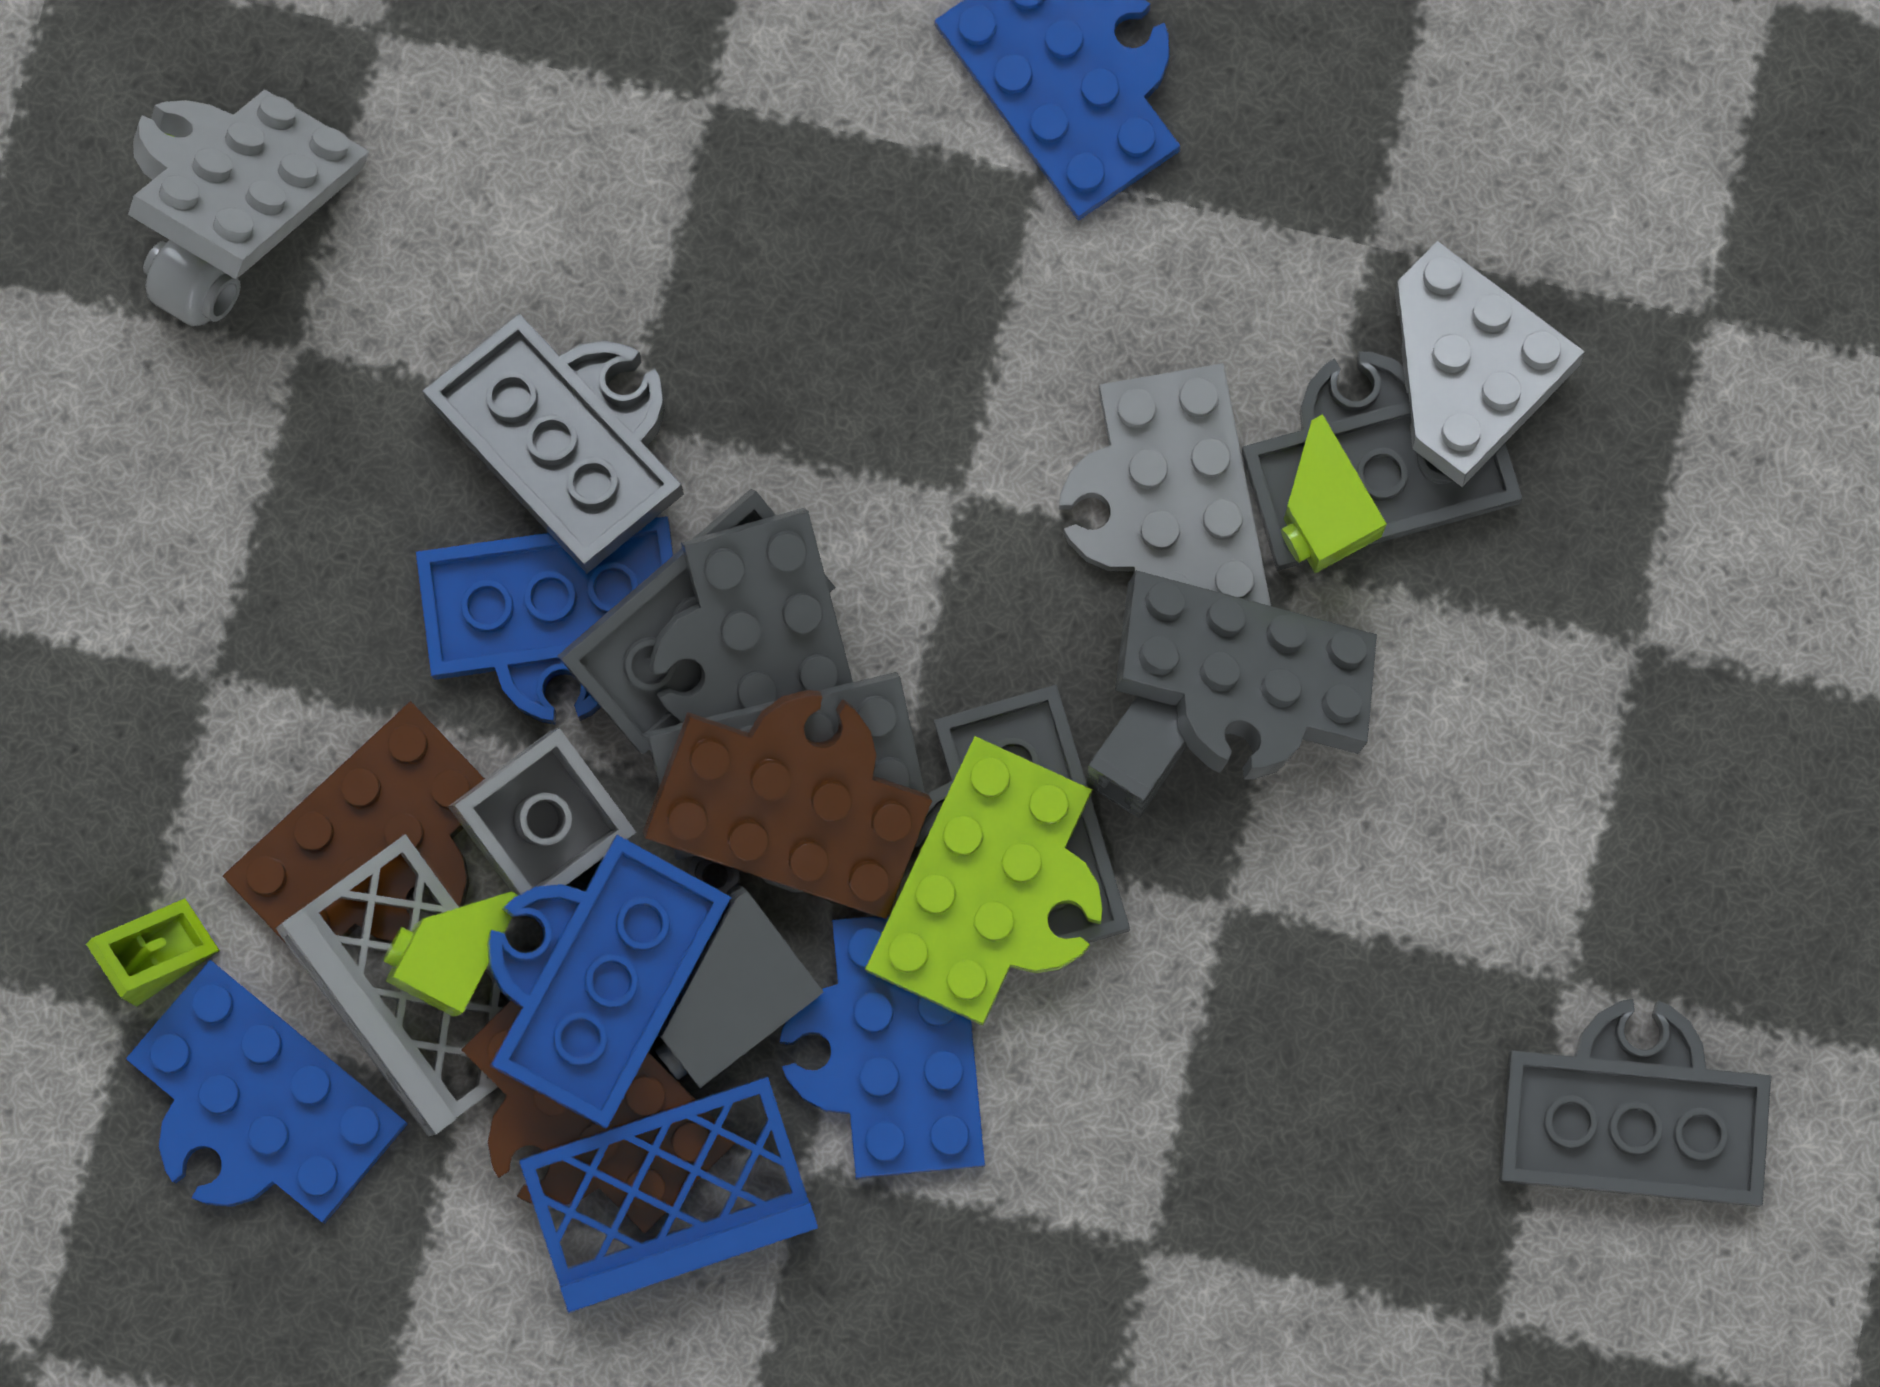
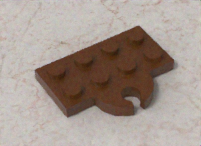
[643,690,932,919]
[222,701,485,947]
[461,1000,735,1234]

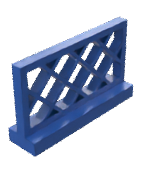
[519,1077,818,1313]

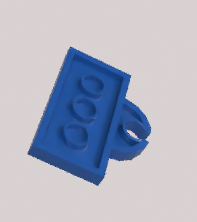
[934,0,1180,221]
[416,516,674,725]
[487,835,731,1128]
[780,915,985,1179]
[126,960,408,1224]

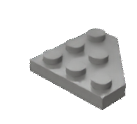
[1395,241,1585,487]

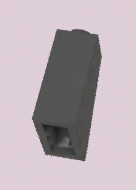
[1086,696,1188,819]
[655,883,824,1088]

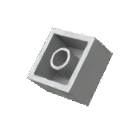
[448,728,636,895]

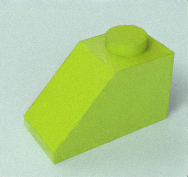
[1281,414,1387,573]
[383,891,518,1017]

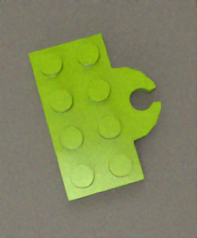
[865,736,1103,1026]

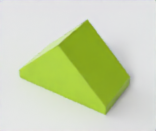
[86,898,220,1007]

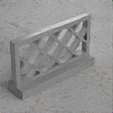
[275,834,510,1136]

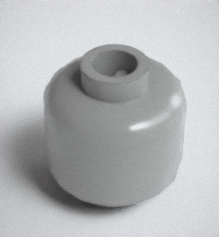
[143,240,241,326]

